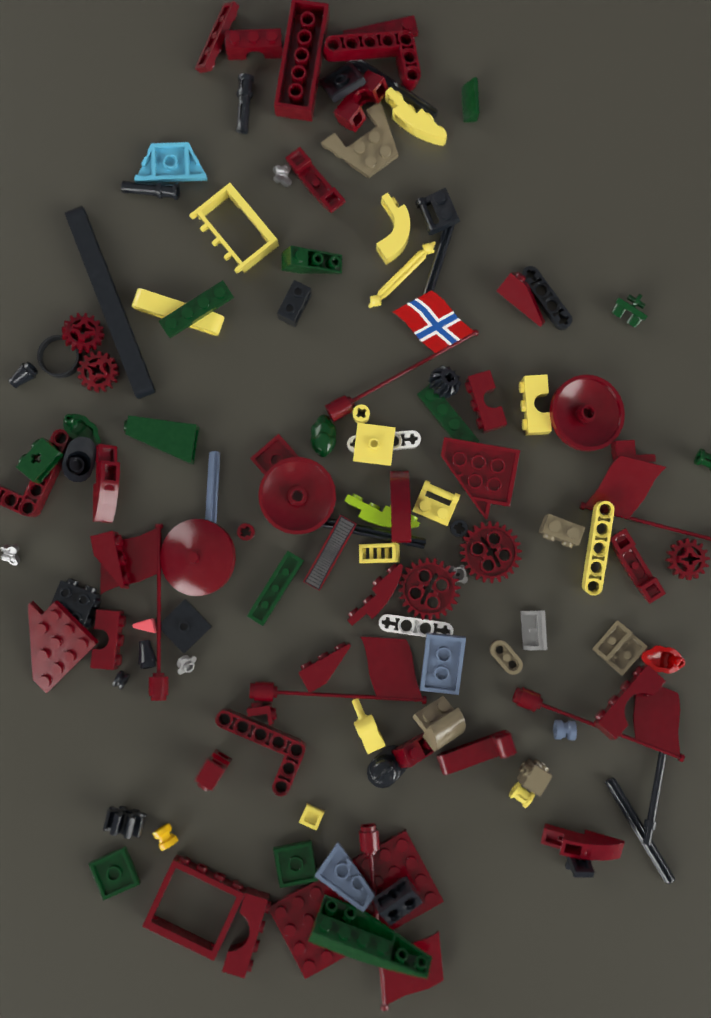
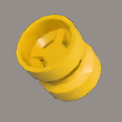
[152,823,179,851]

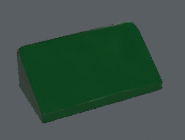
[462,77,480,122]

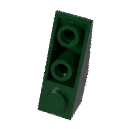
[282,246,342,274]

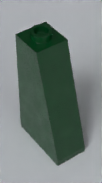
[124,415,199,465]

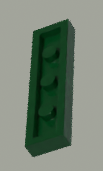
[159,280,234,338]
[417,384,479,443]
[247,550,304,626]

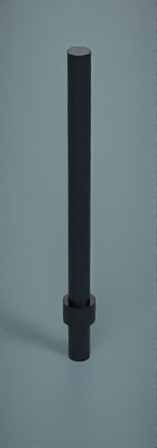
[643,752,667,846]

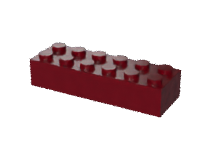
[274,0,330,122]

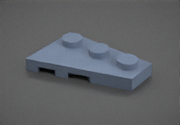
[315,842,375,912]

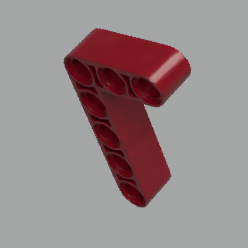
[323,30,421,91]
[0,429,73,518]
[215,708,306,797]

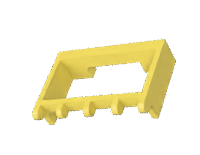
[189,183,279,274]

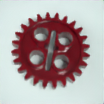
[459,521,522,583]
[398,557,461,620]

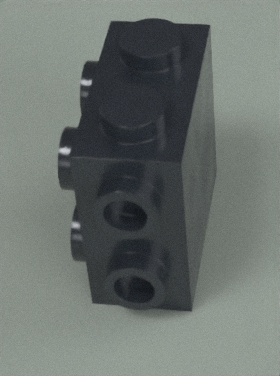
[50,578,102,629]

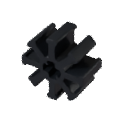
[103,806,147,839]

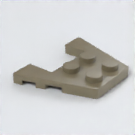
[321,102,398,179]

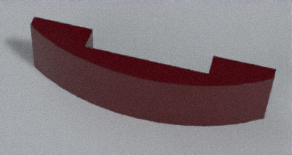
[285,147,346,213]
[390,471,411,543]
[610,528,666,604]

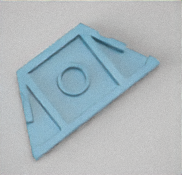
[134,142,208,183]

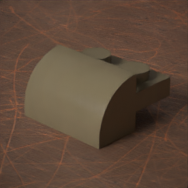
[413,696,466,752]

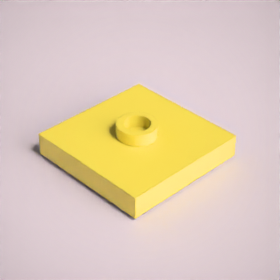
[353,423,396,466]

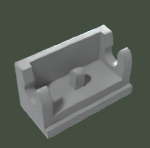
[520,610,547,650]

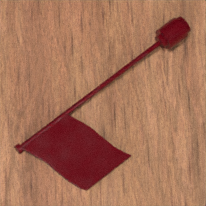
[580,455,711,541]
[100,524,169,701]
[249,637,427,704]
[512,687,685,762]
[359,823,444,1011]

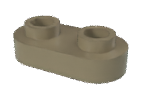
[490,640,523,675]

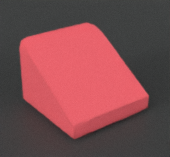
[132,618,157,633]

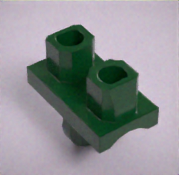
[611,293,648,328]

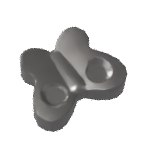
[273,164,292,187]
[0,544,21,566]

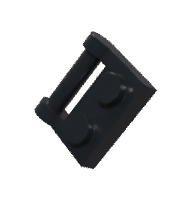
[415,187,461,235]

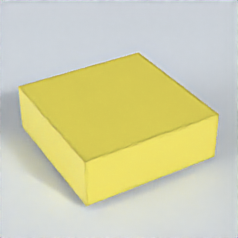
[299,803,325,831]

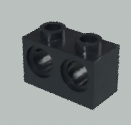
[277,280,312,327]
[372,876,423,926]

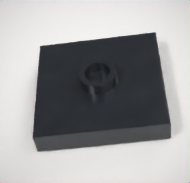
[319,62,366,103]
[161,599,213,654]

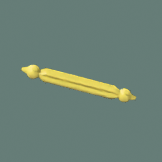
[368,241,436,308]

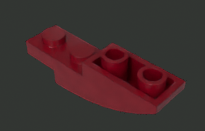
[93,444,120,523]
[347,563,403,626]
[540,823,625,861]

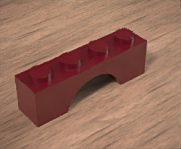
[593,665,666,740]
[222,887,272,979]

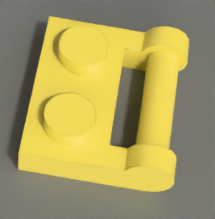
[412,480,461,526]

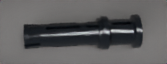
[236,73,254,134]
[121,181,180,200]

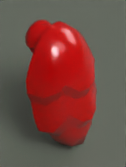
[640,646,686,674]

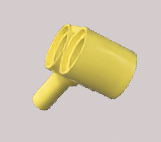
[352,698,386,754]

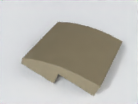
[592,620,648,677]

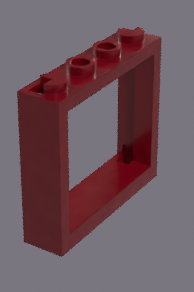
[142,855,247,961]

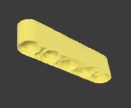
[131,288,225,336]
[582,501,615,595]

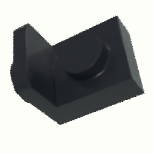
[565,857,595,878]

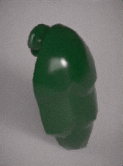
[63,414,101,446]
[310,414,336,457]

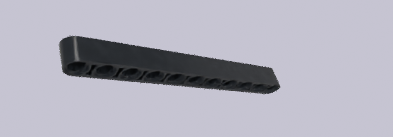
[65,206,156,400]

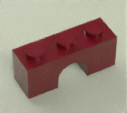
[225,28,283,60]
[333,70,389,132]
[465,370,507,433]
[90,609,126,670]
[194,749,232,791]

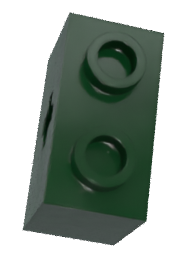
[16,437,65,484]

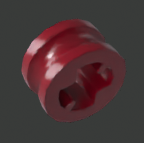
[237,523,255,541]

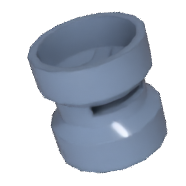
[553,719,577,741]

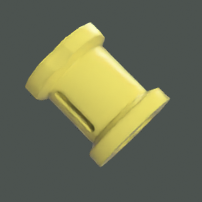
[353,404,370,424]
[509,782,535,808]

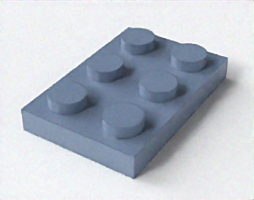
[420,632,466,695]

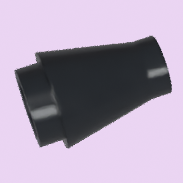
[9,361,38,388]
[138,640,157,669]

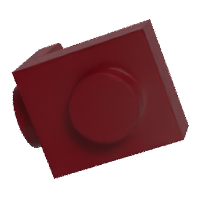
[247,701,277,725]

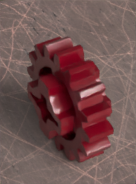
[62,313,104,354]
[77,351,120,393]
[665,538,710,580]

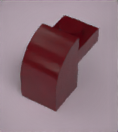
[611,440,656,463]

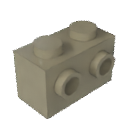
[538,514,586,548]
[517,758,552,797]

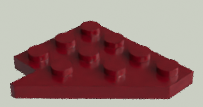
[441,437,520,519]
[28,600,99,694]

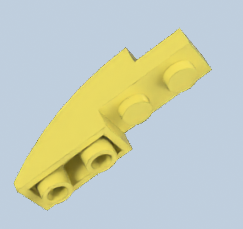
[385,87,447,146]

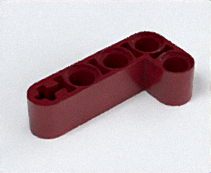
[436,730,517,775]

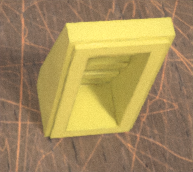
[359,543,400,564]

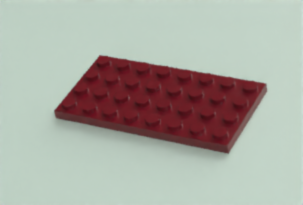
[269,829,444,979]

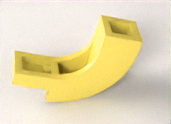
[376,193,410,265]

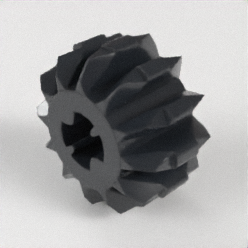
[428,365,462,399]

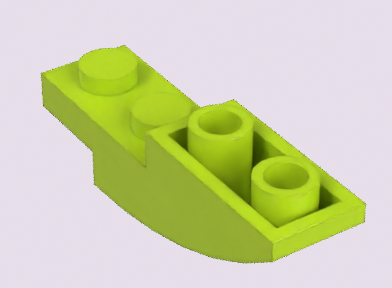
[345,493,420,528]

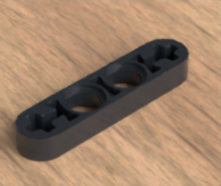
[522,266,572,330]

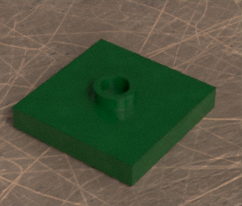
[273,840,319,888]
[88,846,141,901]

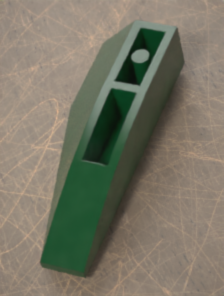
[308,895,432,979]

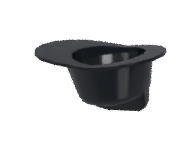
[62,437,96,482]
[367,745,407,788]

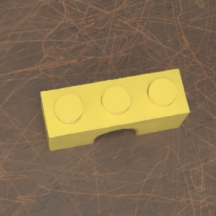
[519,374,552,435]

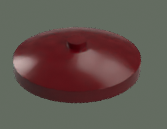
[550,375,625,452]
[258,457,336,534]
[160,519,236,596]

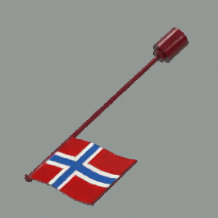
[325,290,479,422]

